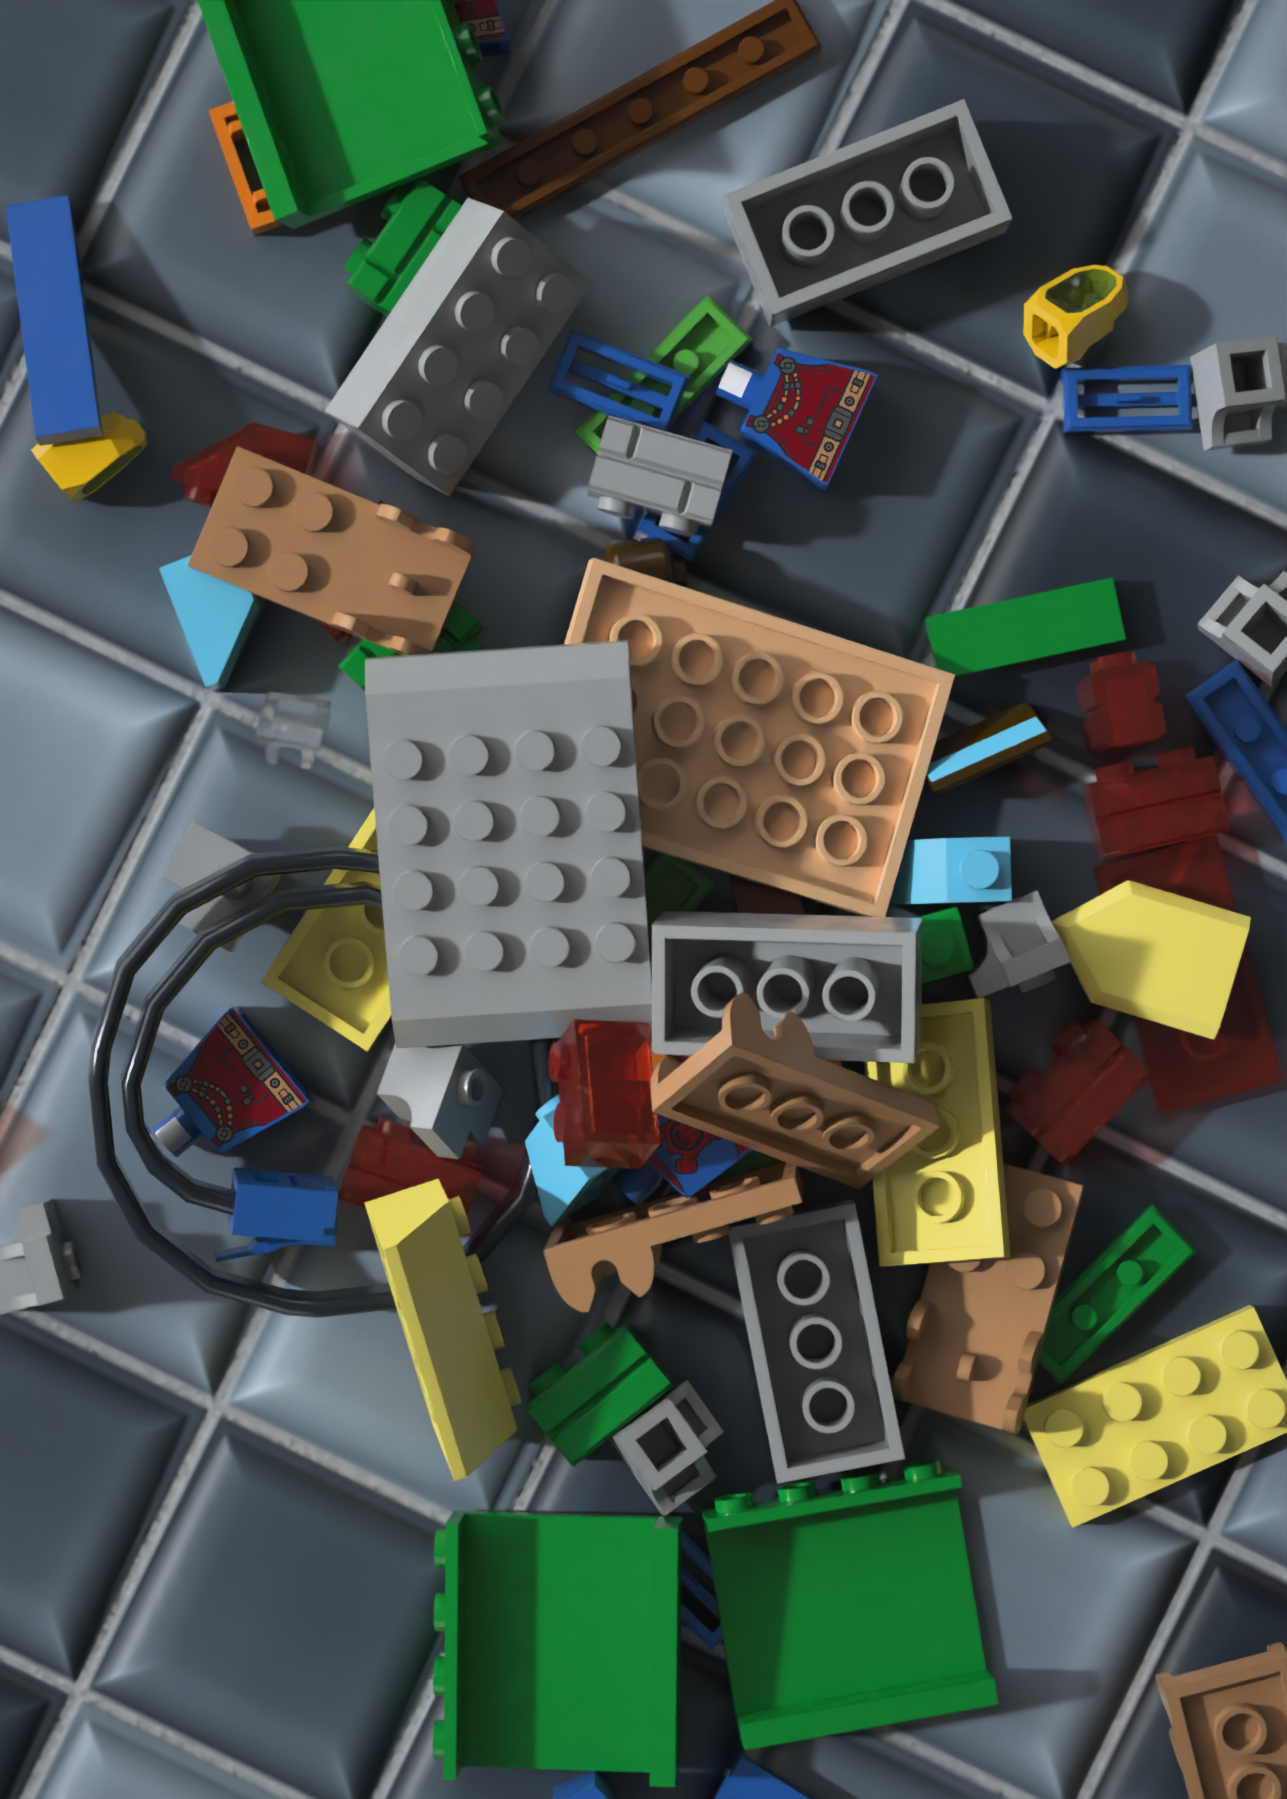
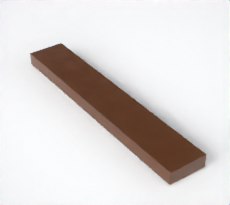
[458,0,822,221]

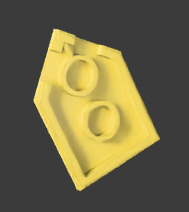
[1051,880,1251,1040]

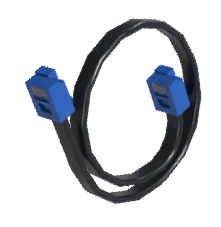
[88,846,557,1318]

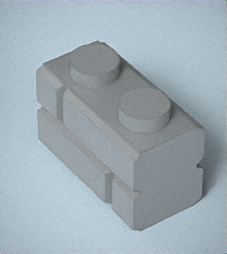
[587,415,733,537]

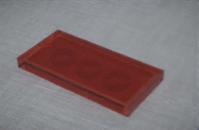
[1091,835,1283,1114]

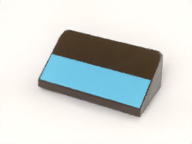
[924,703,1052,796]

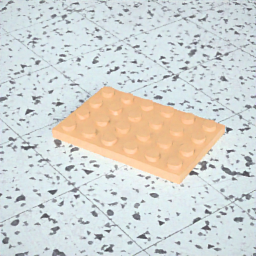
[564,558,955,917]

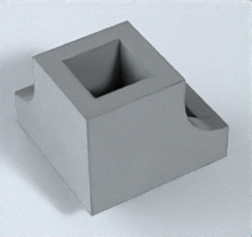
[1190,336,1287,451]
[1197,571,1287,687]
[162,821,282,952]
[963,890,1071,999]
[377,1042,503,1159]
[0,1199,83,1315]
[609,1380,724,1515]

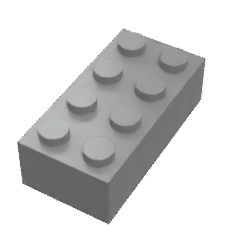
[723,99,1013,327]
[324,198,592,496]
[652,911,923,1063]
[728,1198,905,1484]

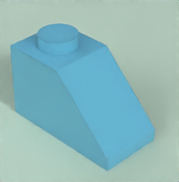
[159,555,261,692]
[889,836,1012,905]
[525,1086,638,1227]

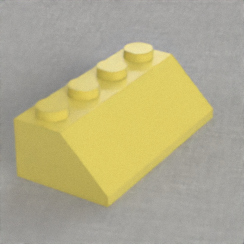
[364,1179,522,1481]

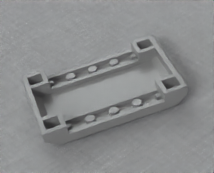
[365,640,652,1048]

